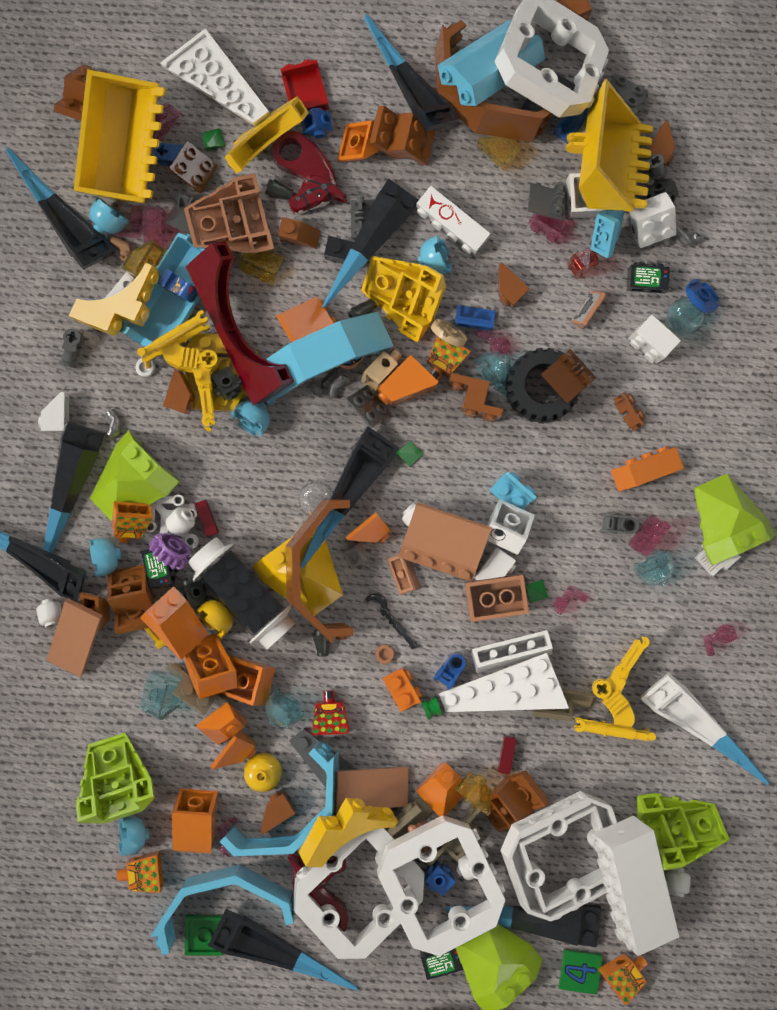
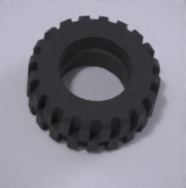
[505,348,581,424]

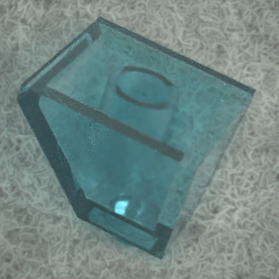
[139,671,183,720]

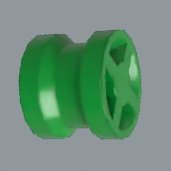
[422,696,443,720]

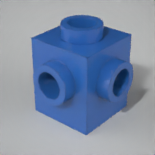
[302,108,333,138]
[424,861,456,896]

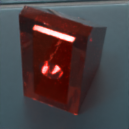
[567,247,599,279]

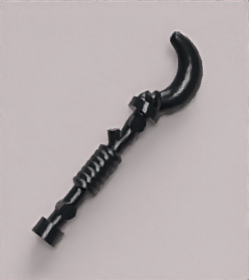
[365,593,417,649]

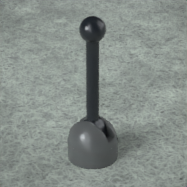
[307,367,340,397]

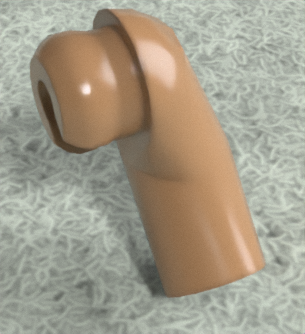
[110,236,133,261]

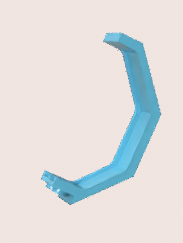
[266,312,394,406]
[220,740,339,856]
[150,865,296,955]

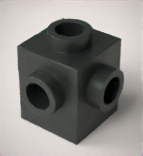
[646,178,679,203]
[211,367,242,401]
[176,578,207,608]

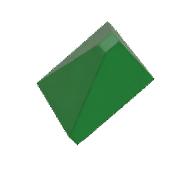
[202,128,225,151]
[396,441,423,467]
[525,579,548,603]

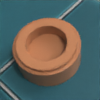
[375,644,394,664]

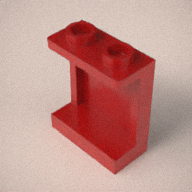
[280,59,329,111]

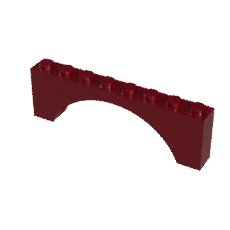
[185,241,295,405]

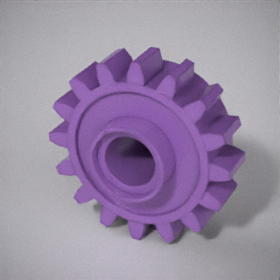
[149,533,191,570]

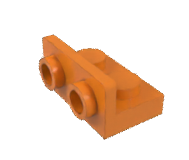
[382,667,422,712]

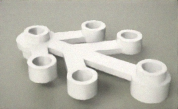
[146,495,199,549]

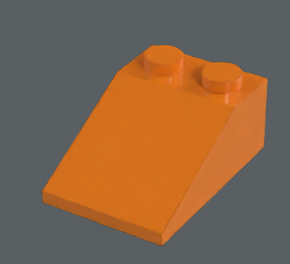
[140,586,208,660]
[184,633,237,699]
[219,654,276,706]

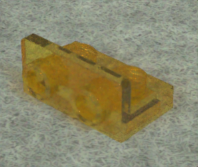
[239,251,285,285]

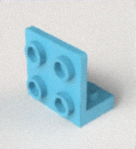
[591,210,625,258]
[489,472,537,510]

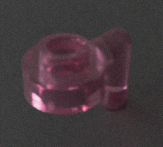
[116,205,145,239]
[475,329,510,357]
[552,586,589,615]
[703,624,737,656]
[217,816,239,857]

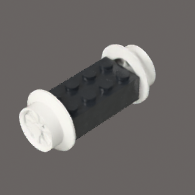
[188,537,296,650]

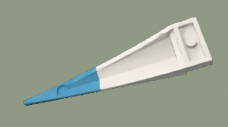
[641,672,769,785]

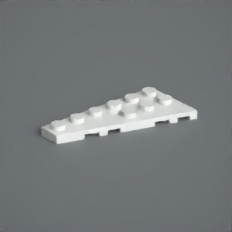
[160,29,270,126]
[439,653,569,712]

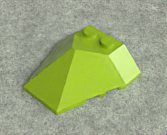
[90,431,180,521]
[694,474,776,565]
[76,732,155,824]
[637,793,730,870]
[455,923,543,1010]

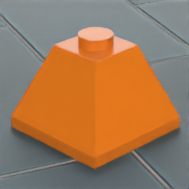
[337,120,380,162]
[346,512,391,543]
[196,702,248,745]
[210,730,257,769]
[415,763,468,817]

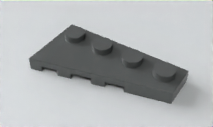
[289,728,357,787]

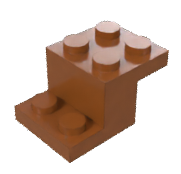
[54,65,110,121]
[369,105,436,166]
[448,373,503,423]
[107,564,155,635]
[475,770,550,833]

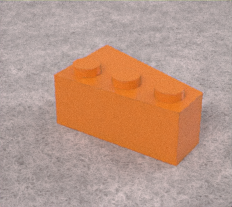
[611,446,684,492]

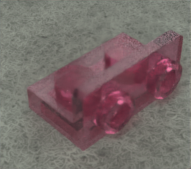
[528,213,572,243]
[628,515,671,557]

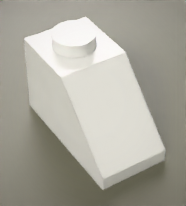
[38,392,69,432]
[473,547,516,581]

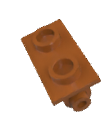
[613,391,646,431]

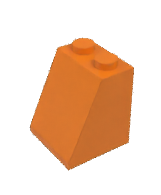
[276,296,337,343]
[378,355,439,406]
[172,788,218,853]

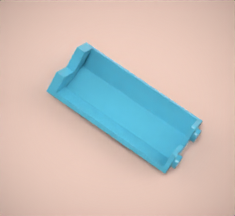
[438,20,545,106]
[120,233,204,358]

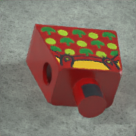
[312,690,349,735]

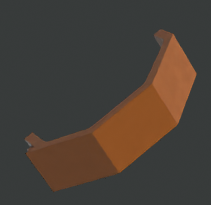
[435,20,553,142]
[285,499,353,644]

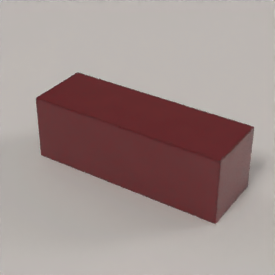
[194,499,219,537]
[497,735,516,775]

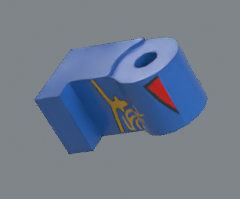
[157,268,197,303]

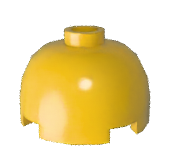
[195,600,233,639]
[244,752,282,792]

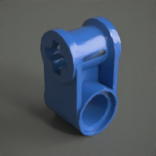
[153,143,184,166]
[433,652,465,690]

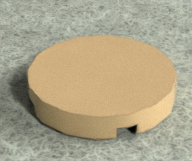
[431,319,467,347]

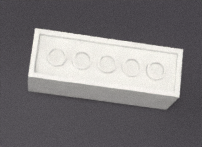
[593,816,679,956]

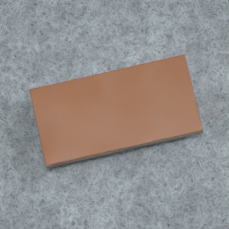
[47,598,103,677]
[334,766,408,812]

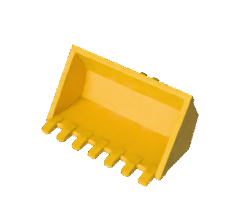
[73,69,166,203]
[566,78,653,212]

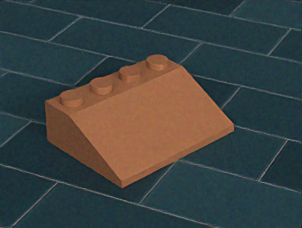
[398,502,492,582]

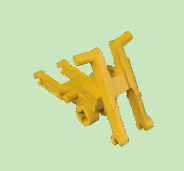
[137,310,219,432]
[574,636,656,741]

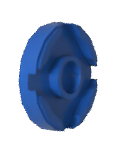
[685,279,719,313]

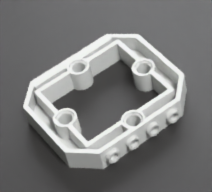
[494,0,609,118]
[501,791,617,921]
[377,815,505,956]
[293,828,424,959]

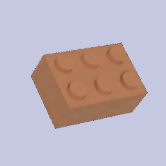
[464,574,529,622]

